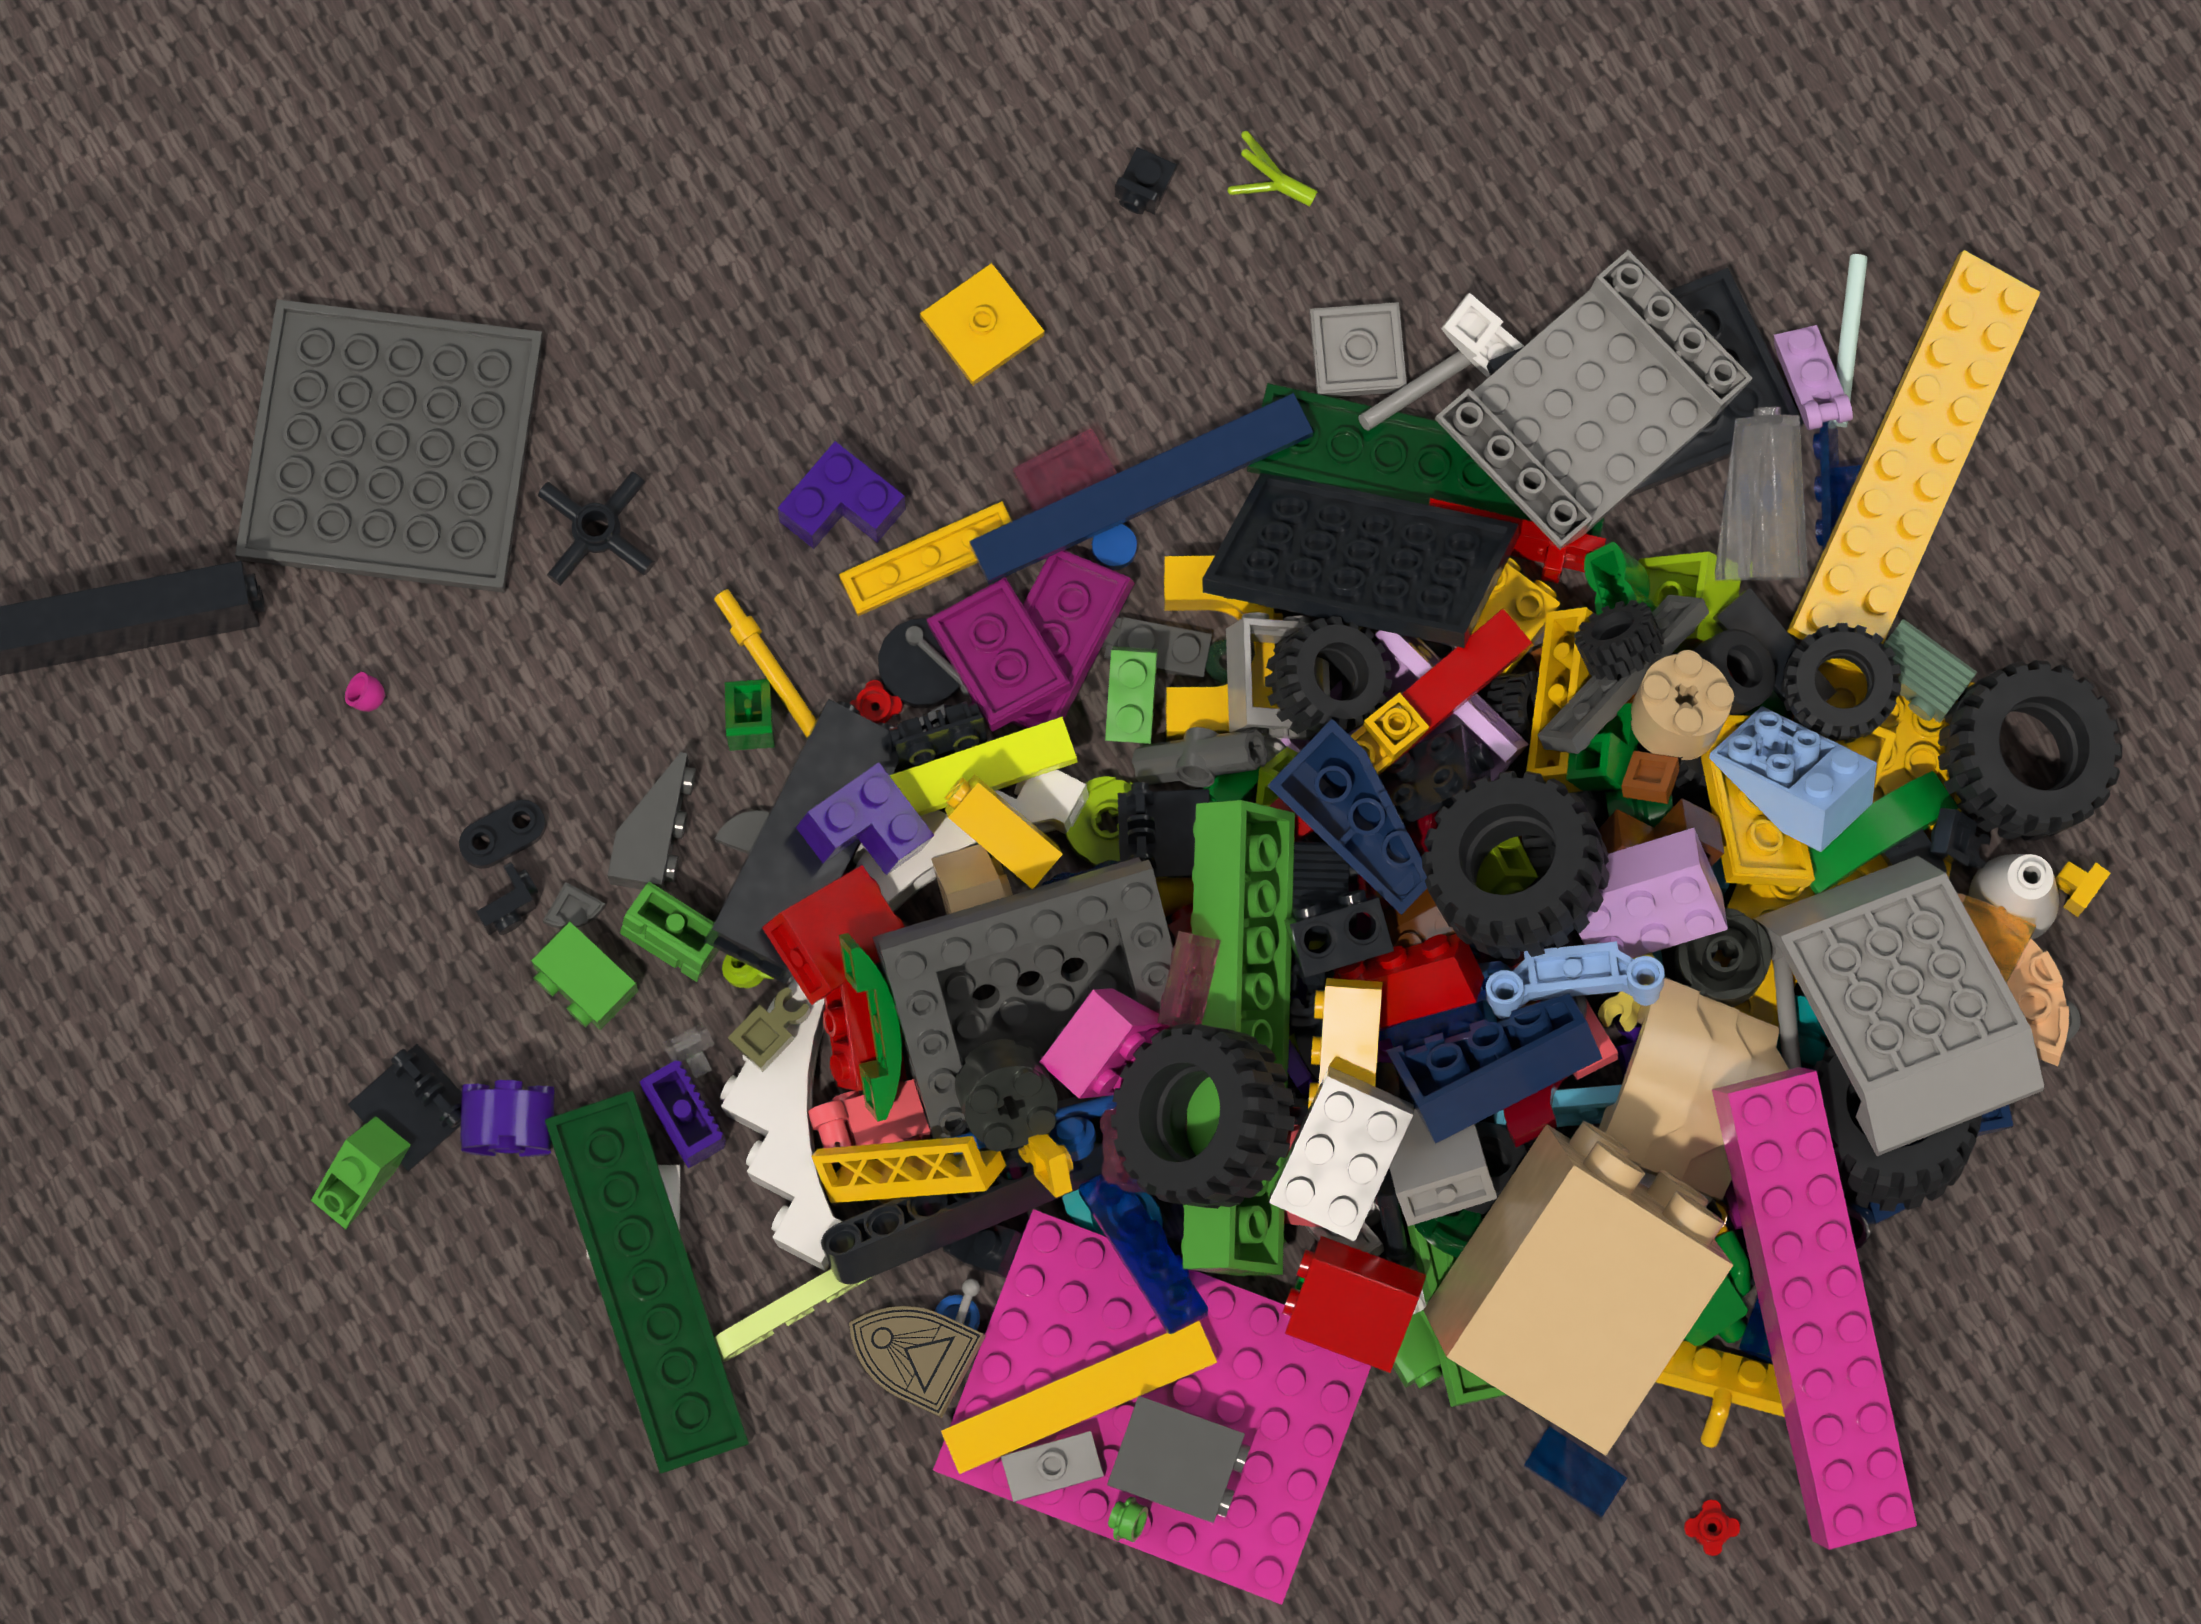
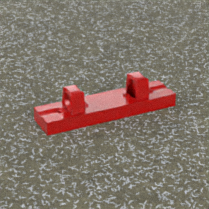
[1429,498,1606,583]

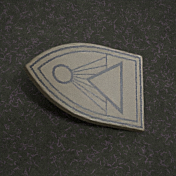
[849,1306,986,1418]

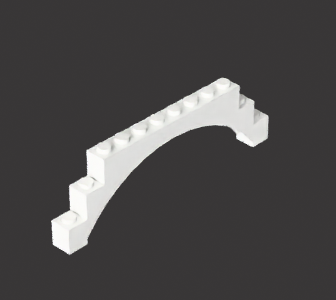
[720,770,1089,1271]

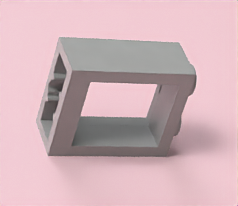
[1226,612,1330,740]

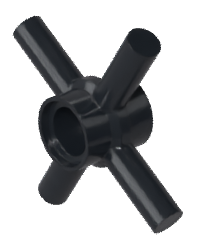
[538,471,655,586]

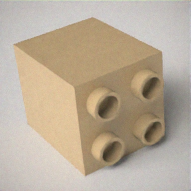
[1423,1121,1733,1456]

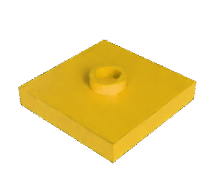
[920,263,1045,386]

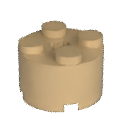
[1631,650,1734,760]

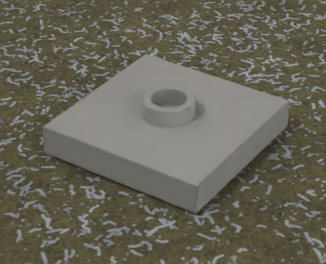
[1309,302,1407,397]

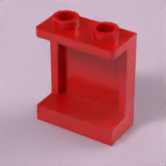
[762,865,905,1005]

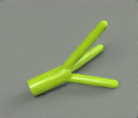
[1227,131,1317,207]

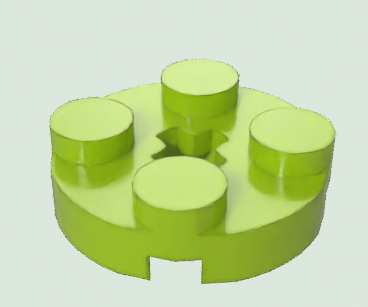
[1065,776,1133,868]

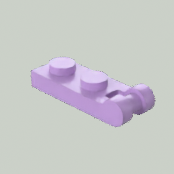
[1774,325,1853,430]

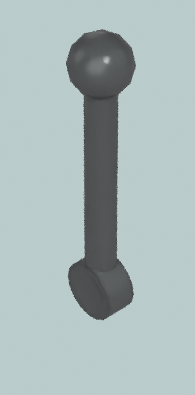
[905,626,970,696]

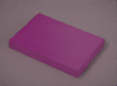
[926,577,1071,732]

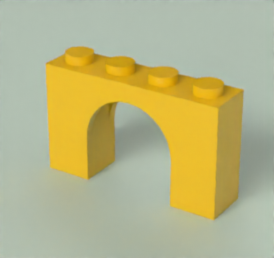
[1164,556,1283,742]

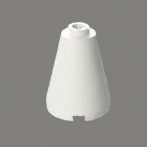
[1969,854,2059,940]

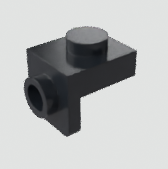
[476,862,538,935]

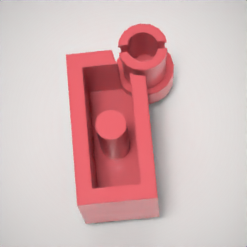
[808,1079,931,1164]

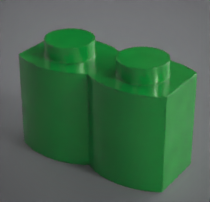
[1584,542,1657,615]

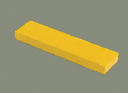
[839,501,1012,616]

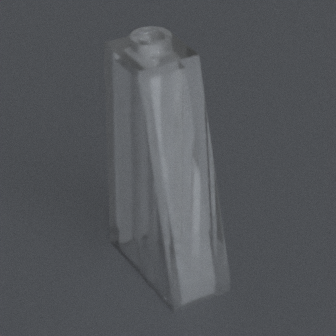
[1715,407,1808,581]

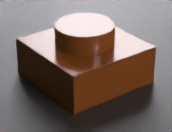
[1622,751,1680,804]

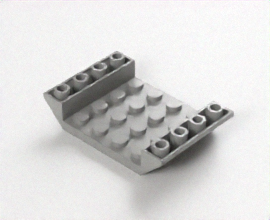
[1435,250,1752,549]
[1753,856,2044,1156]

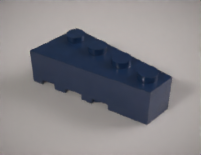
[1386,993,1603,1144]

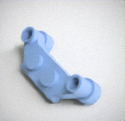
[1486,941,1664,1020]

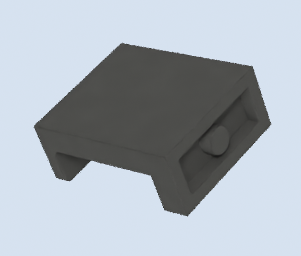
[1107,1396,1251,1524]

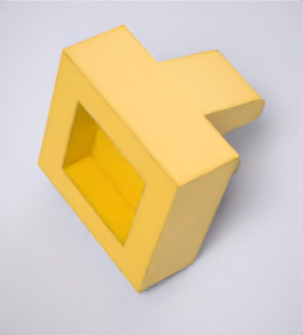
[2055,862,2111,917]

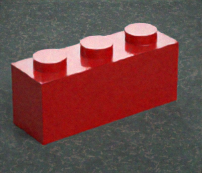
[1333,934,1484,1028]

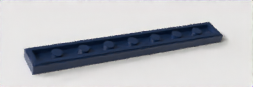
[969,393,1313,584]

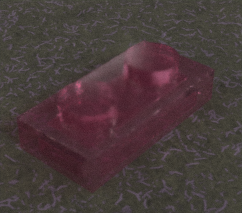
[1157,931,1221,1027]

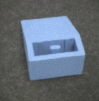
[1709,706,1877,852]

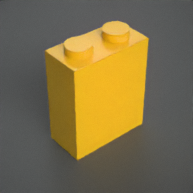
[945,774,1063,889]

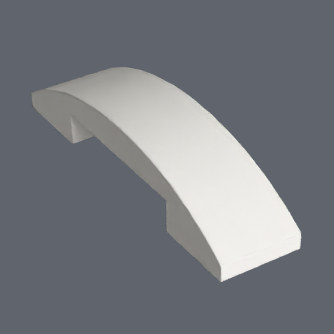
[1441,293,1524,378]

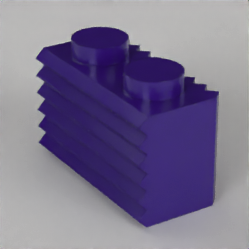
[640,1060,726,1168]

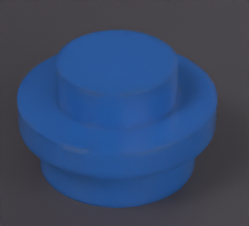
[1049,1117,1096,1161]

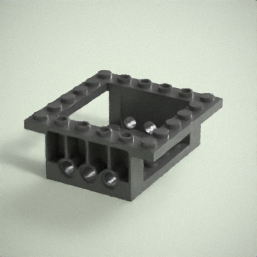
[873,857,1190,1155]

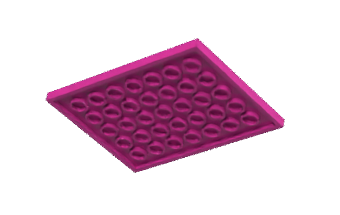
[933,1209,1371,1605]

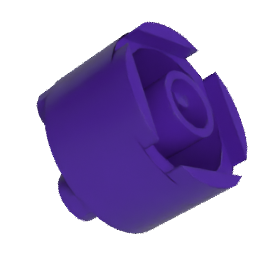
[460,1080,555,1157]

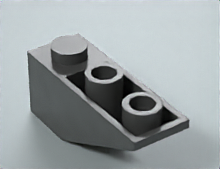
[607,752,696,891]

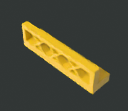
[811,1136,1006,1203]

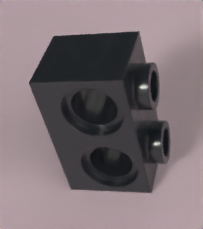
[1284,889,1394,978]

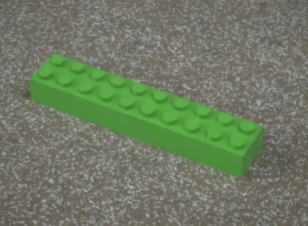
[1181,800,1295,1276]

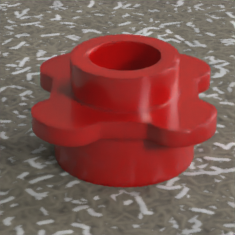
[850,680,903,723]
[1684,1500,1740,1556]

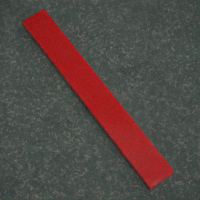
[1268,609,1534,842]

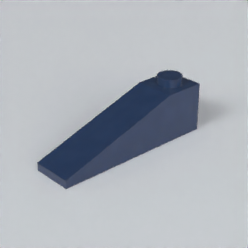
[1267,719,1427,915]

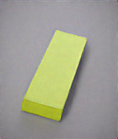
[890,717,1078,816]

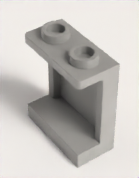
[1389,1109,1498,1226]

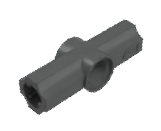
[1132,727,1268,787]

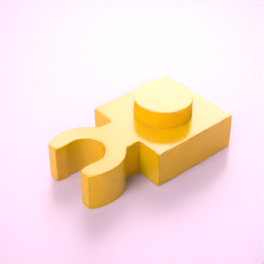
[1018,1134,1073,1198]

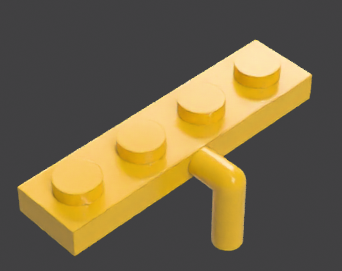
[1656,1341,1785,1448]

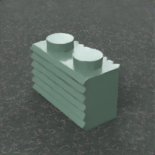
[1884,619,1977,723]

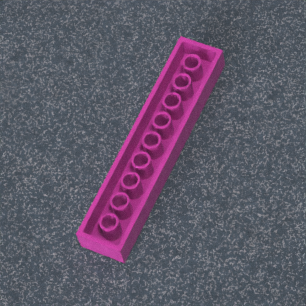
[1712,1067,1917,1550]

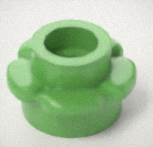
[1108,1497,1148,1542]

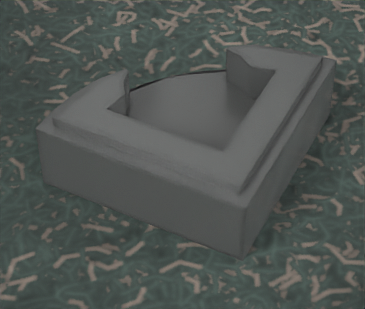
[715,810,769,854]
[543,882,606,929]

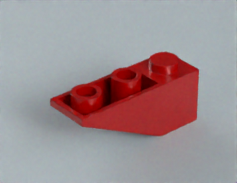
[823,982,907,1091]

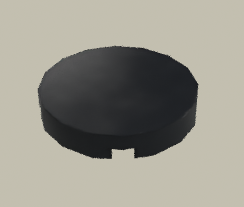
[878,618,961,708]

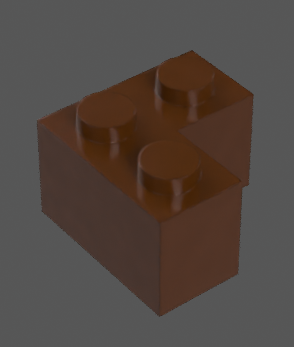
[1598,798,1724,867]

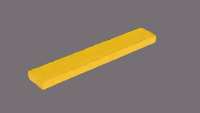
[941,1319,1217,1474]

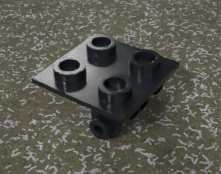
[889,701,987,771]
[1118,782,1209,879]
[348,1044,462,1172]

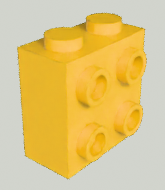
[1471,557,1560,676]

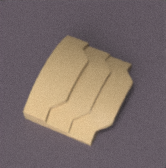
[1599,977,1789,1201]

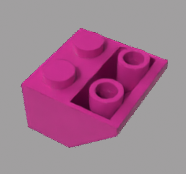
[1039,988,1171,1099]

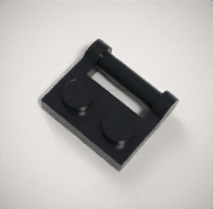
[1375,1169,1415,1268]

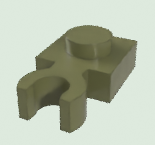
[728,987,811,1072]

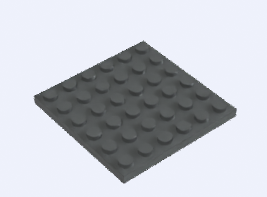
[235,299,543,593]

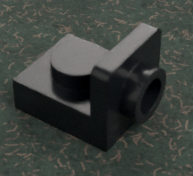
[1115,147,1177,215]
[943,1225,1023,1279]

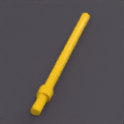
[714,589,816,737]

